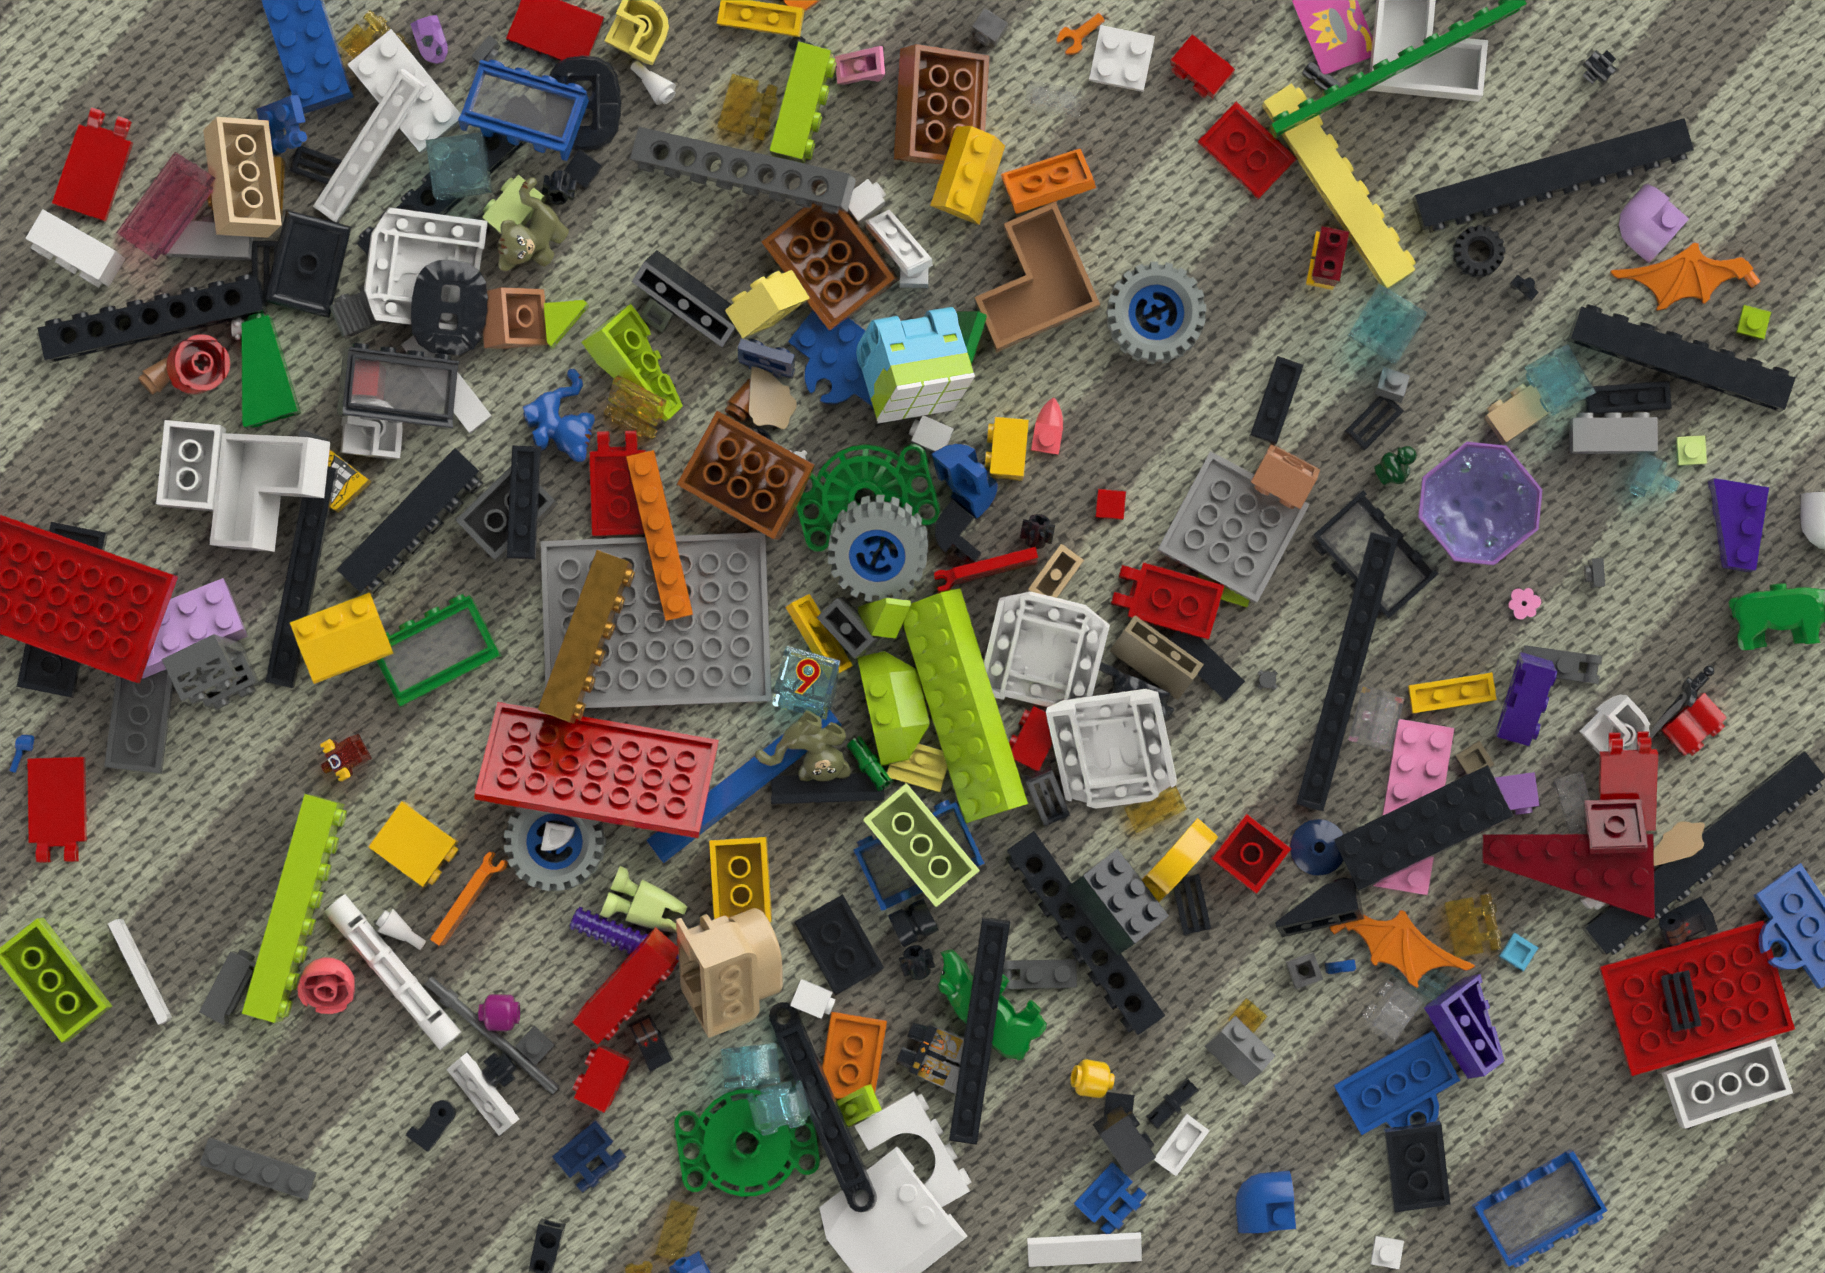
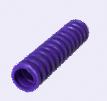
[570,907,679,968]

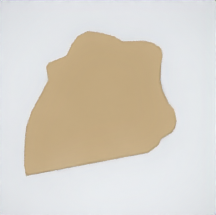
[749,367,797,429]
[1654,822,1705,866]

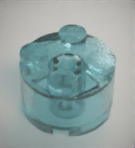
[721,1043,781,1089]
[747,1080,810,1135]

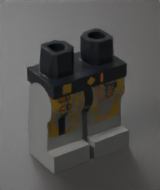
[896,1023,964,1094]

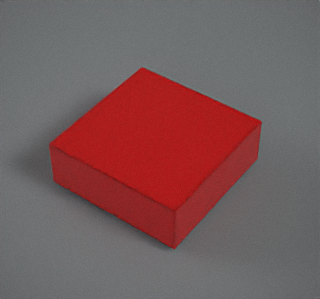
[1095,489,1126,520]

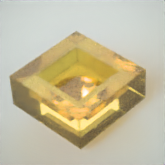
[1228,998,1268,1033]

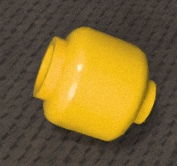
[1071,1059,1115,1098]

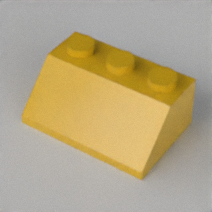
[930,126,1005,225]
[290,593,394,684]

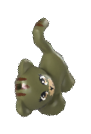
[498,177,569,271]
[755,710,851,781]

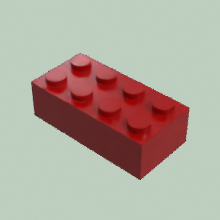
[572,927,679,1045]

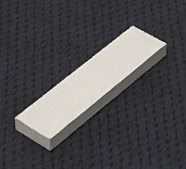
[401,335,492,434]
[108,919,172,1025]
[1027,1232,1142,1267]

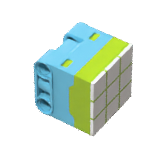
[856,307,975,423]

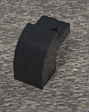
[935,500,981,563]

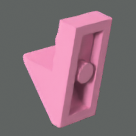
[835,46,885,85]

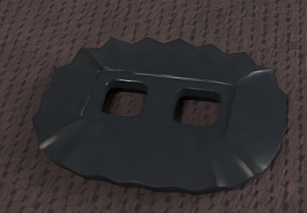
[546,55,622,151]
[411,260,488,355]

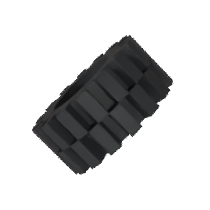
[1453,225,1505,278]

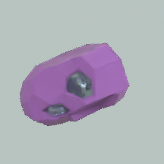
[410,15,448,64]

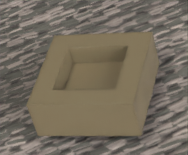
[1455,741,1495,775]

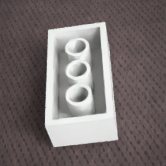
[347,29,461,154]
[1662,1038,1793,1129]

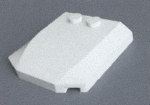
[364,207,488,330]
[984,592,1110,707]
[1046,689,1177,808]
[819,1147,967,1273]

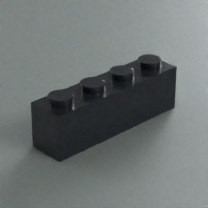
[632,250,738,348]

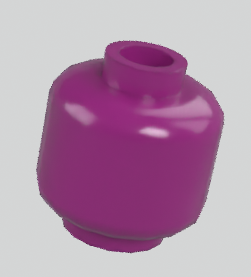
[478,994,520,1031]

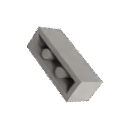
[164,216,254,261]
[1569,412,1658,454]

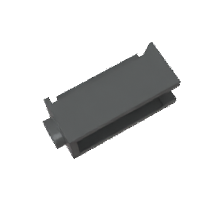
[199,949,256,1025]

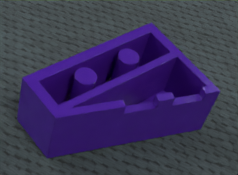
[1708,478,1769,573]
[1495,652,1557,746]
[1424,974,1505,1079]

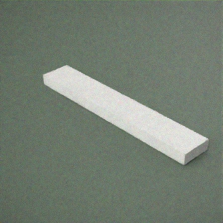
[313,69,426,223]

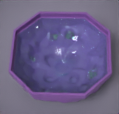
[1418,442,1542,565]

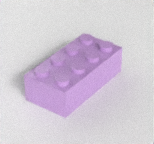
[142,578,248,679]

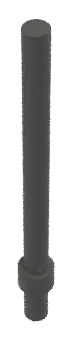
[425,976,560,1095]

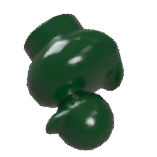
[1374,446,1417,486]

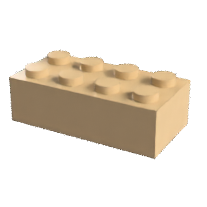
[203,117,282,238]

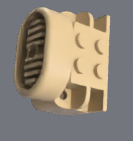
[676,908,783,1038]

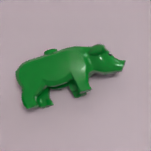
[1728,583,1825,651]
[938,949,1047,1061]

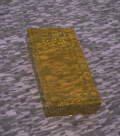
[1124,785,1187,833]
[655,1199,699,1261]

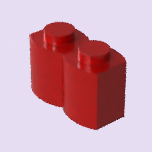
[1170,35,1235,99]
[1659,693,1727,756]

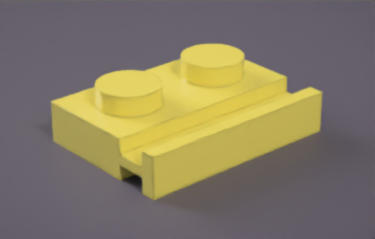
[887,744,947,792]

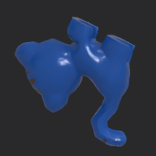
[523,369,595,462]

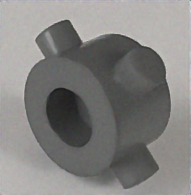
[1257,670,1278,690]

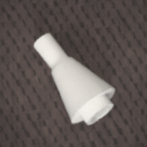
[631,60,676,105]
[376,909,426,950]

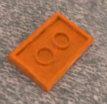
[1001,149,1096,214]
[822,1012,887,1099]

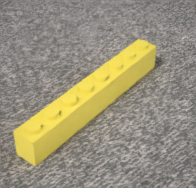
[1262,83,1416,291]

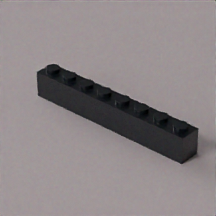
[1567,304,1796,412]

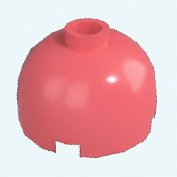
[297,957,355,1014]

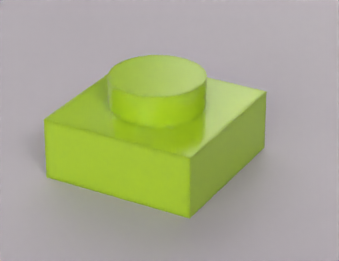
[1736,305,1771,340]

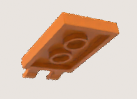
[430,852,508,946]

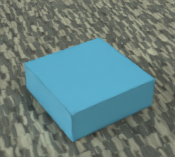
[1499,933,1538,972]

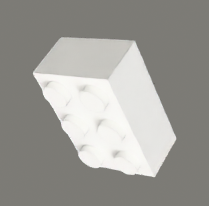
[26,209,126,288]
[156,420,226,511]

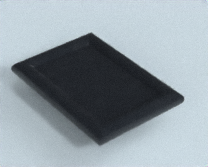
[264,210,352,318]

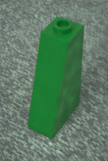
[242,313,301,430]

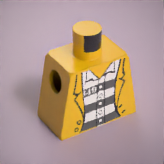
[328,450,371,513]

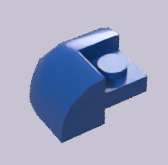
[932,444,998,519]
[1236,1171,1296,1233]

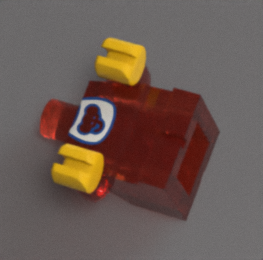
[320,734,372,782]

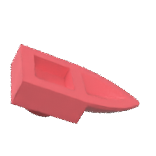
[1031,398,1063,455]

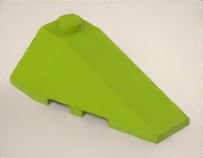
[581,304,683,422]

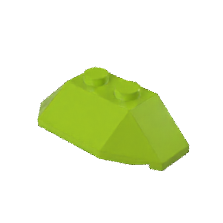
[857,651,930,766]

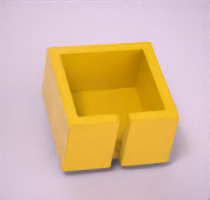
[985,417,1029,481]

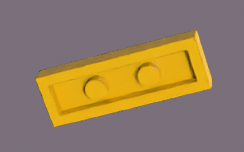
[717,0,805,37]
[785,594,853,680]
[1408,672,1497,714]

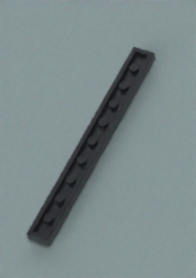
[1296,532,1398,811]

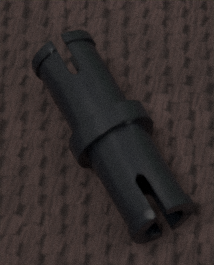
[1146,1078,1199,1129]

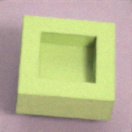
[1676,436,1707,466]

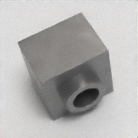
[972,8,1008,46]
[1286,952,1323,989]

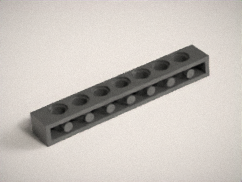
[630,127,856,214]

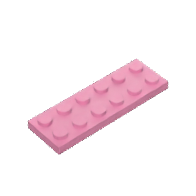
[1373,719,1454,895]

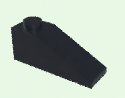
[1275,877,1364,938]

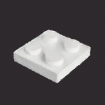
[1089,25,1155,92]

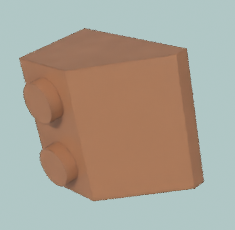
[483,288,548,349]
[1251,443,1320,509]

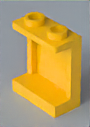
[368,801,459,887]

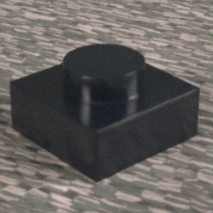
[1103,1092,1135,1116]

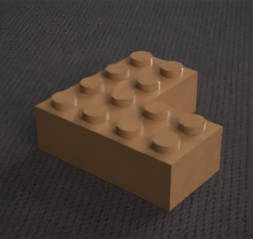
[974,201,1100,353]

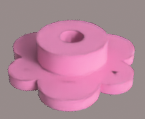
[1508,588,1541,620]

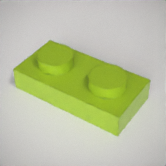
[837,1085,882,1128]

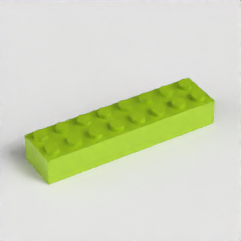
[903,588,1028,823]
[242,794,347,1023]

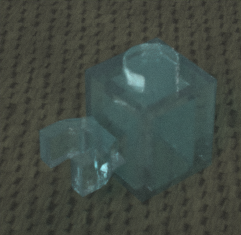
[1624,451,1680,498]

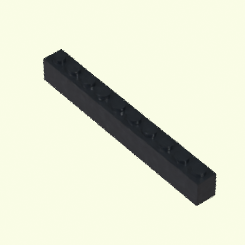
[1412,118,1694,233]
[1582,751,1825,955]

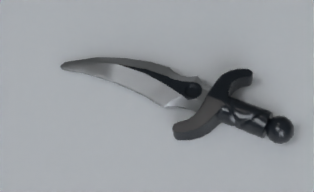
[1649,665,1714,739]

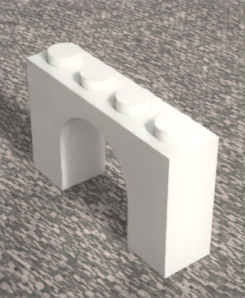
[855,1091,972,1208]

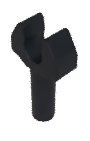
[1510,275,1539,301]

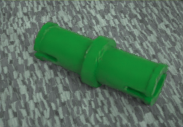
[846,736,893,791]

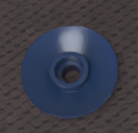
[1290,819,1344,876]

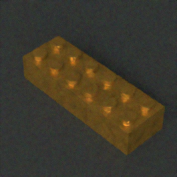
[538,550,635,724]

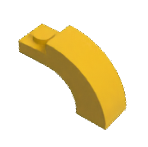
[1141,818,1218,902]

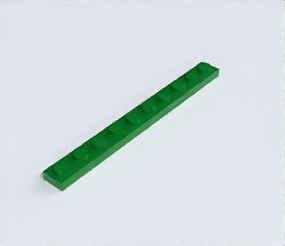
[1269,0,1527,138]

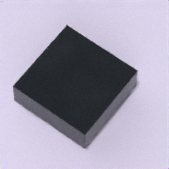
[564,149,602,189]

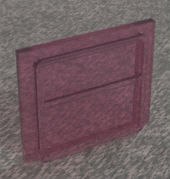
[116,152,216,260]

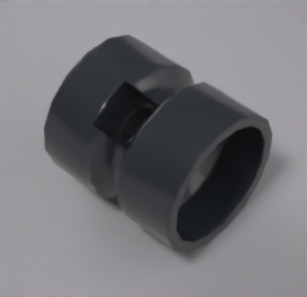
[888,898,939,948]

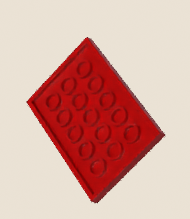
[1599,920,1795,1076]

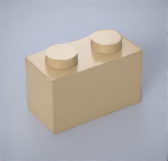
[1484,383,1552,445]
[1027,544,1084,598]

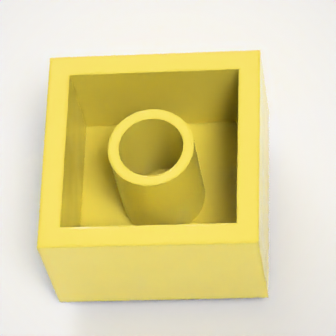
[725,270,810,338]

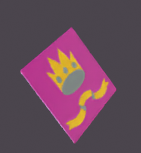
[1292,0,1373,75]

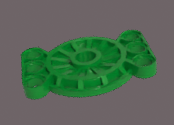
[797,444,940,552]
[674,1089,820,1197]

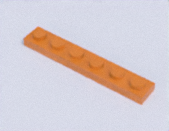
[627,450,694,621]

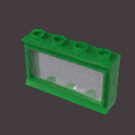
[376,594,503,708]

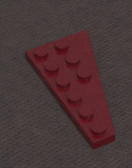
[1482,834,1655,919]

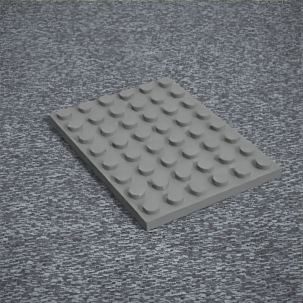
[541,533,772,709]

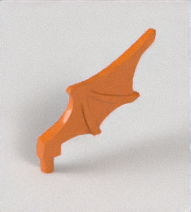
[1610,243,1761,311]
[1329,910,1475,988]

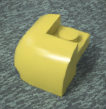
[604,0,669,65]

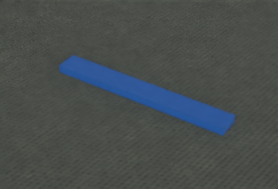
[646,702,842,863]

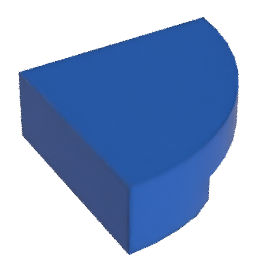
[1325,959,1356,974]

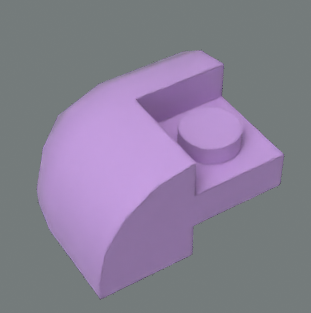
[1619,184,1689,263]

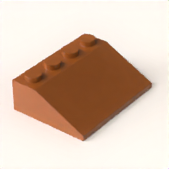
[894,44,989,164]
[762,191,900,331]
[676,411,815,540]

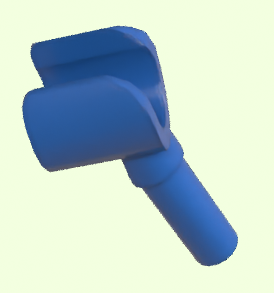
[9,735,34,773]

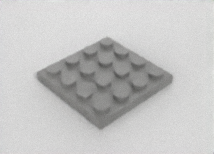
[1157,451,1309,603]

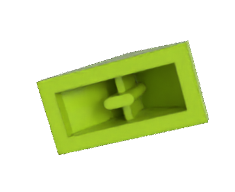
[544,300,589,349]
[858,598,911,638]

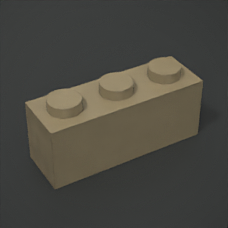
[1110,616,1204,700]

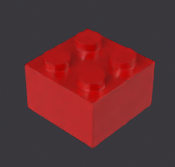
[1210,814,1291,894]
[572,1044,633,1113]

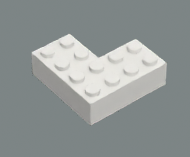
[1368,0,1488,102]
[210,433,330,552]

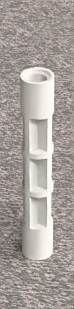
[324,894,461,1050]

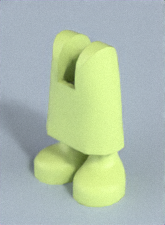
[600,866,687,933]

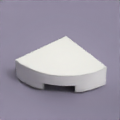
[541,822,575,851]

